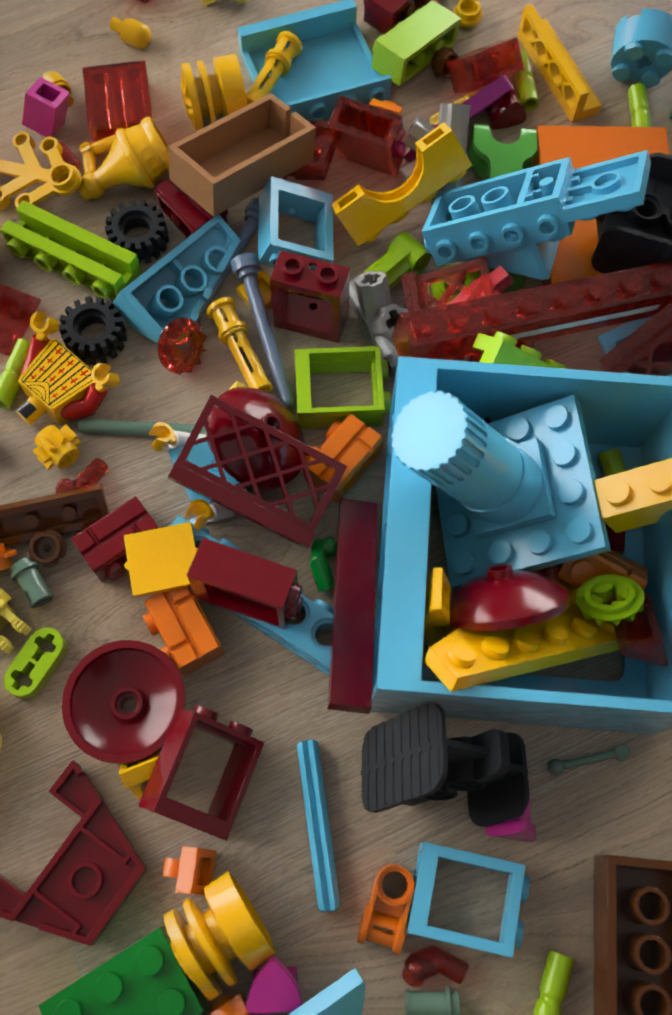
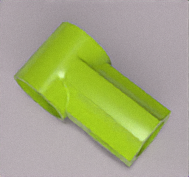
[364,231,432,290]

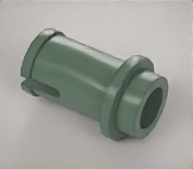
[10,557,54,608]
[406,986,460,1015]

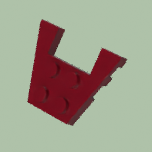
[0,760,148,946]

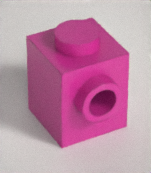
[22,77,70,137]

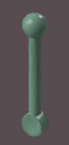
[549,744,631,775]

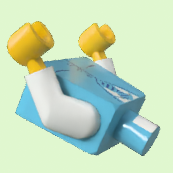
[148,422,250,530]

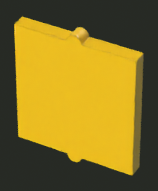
[124,522,198,598]

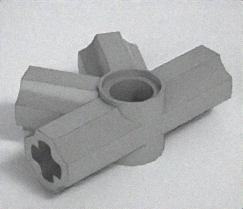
[399,103,471,208]
[349,271,418,374]

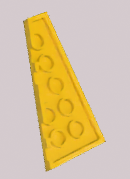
[424,565,624,692]

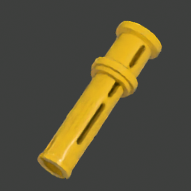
[246,31,303,104]
[206,297,273,393]

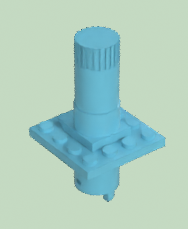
[391,391,611,590]

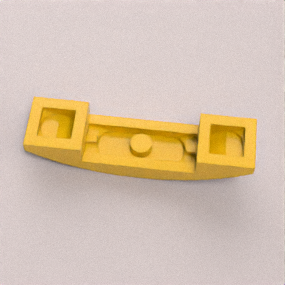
[423,568,458,647]

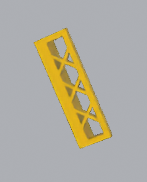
[517,4,602,123]

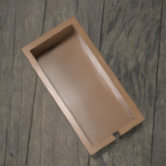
[168,93,316,217]

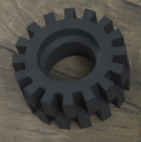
[105,199,169,264]
[59,297,127,365]

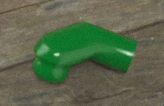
[309,537,336,592]

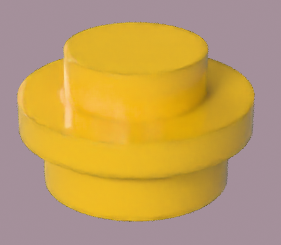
[453,0,483,28]

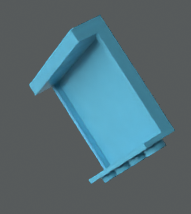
[237,0,392,123]

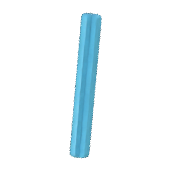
[297,740,341,912]

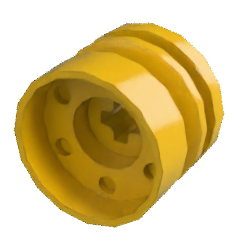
[180,54,248,132]
[164,871,277,1001]

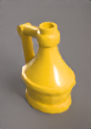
[78,116,169,201]

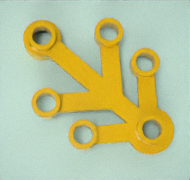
[0,131,82,210]

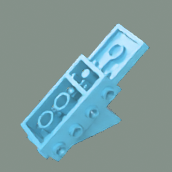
[422,150,651,280]

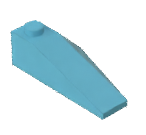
[112,214,241,348]

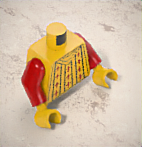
[15,312,120,426]

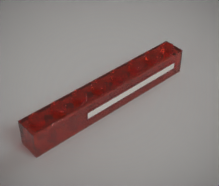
[391,261,672,360]

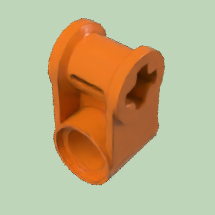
[357,863,415,956]

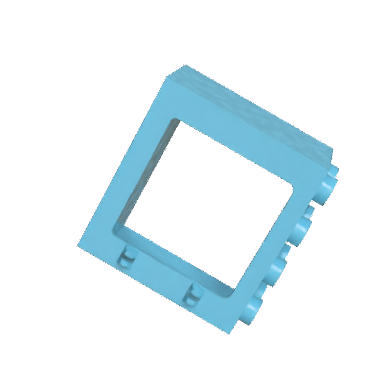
[371,356,672,734]

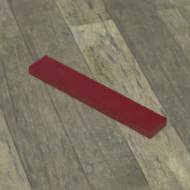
[327,498,377,714]

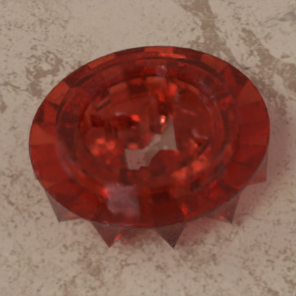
[158,317,207,375]

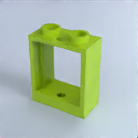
[295,346,391,429]

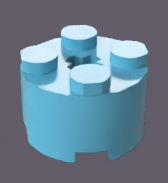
[611,8,672,88]

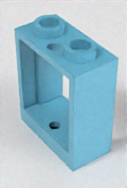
[258,176,334,270]
[406,842,530,958]

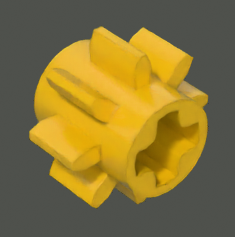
[33,424,81,470]

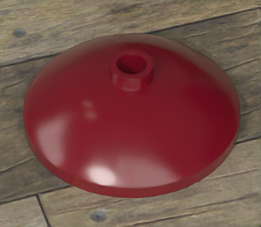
[206,387,305,490]
[449,564,570,631]
[62,640,186,764]

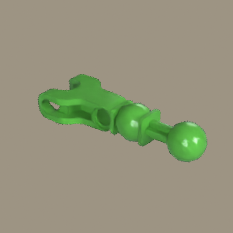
[468,124,538,296]

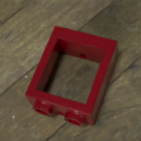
[270,250,350,343]
[186,538,303,630]
[138,705,264,841]

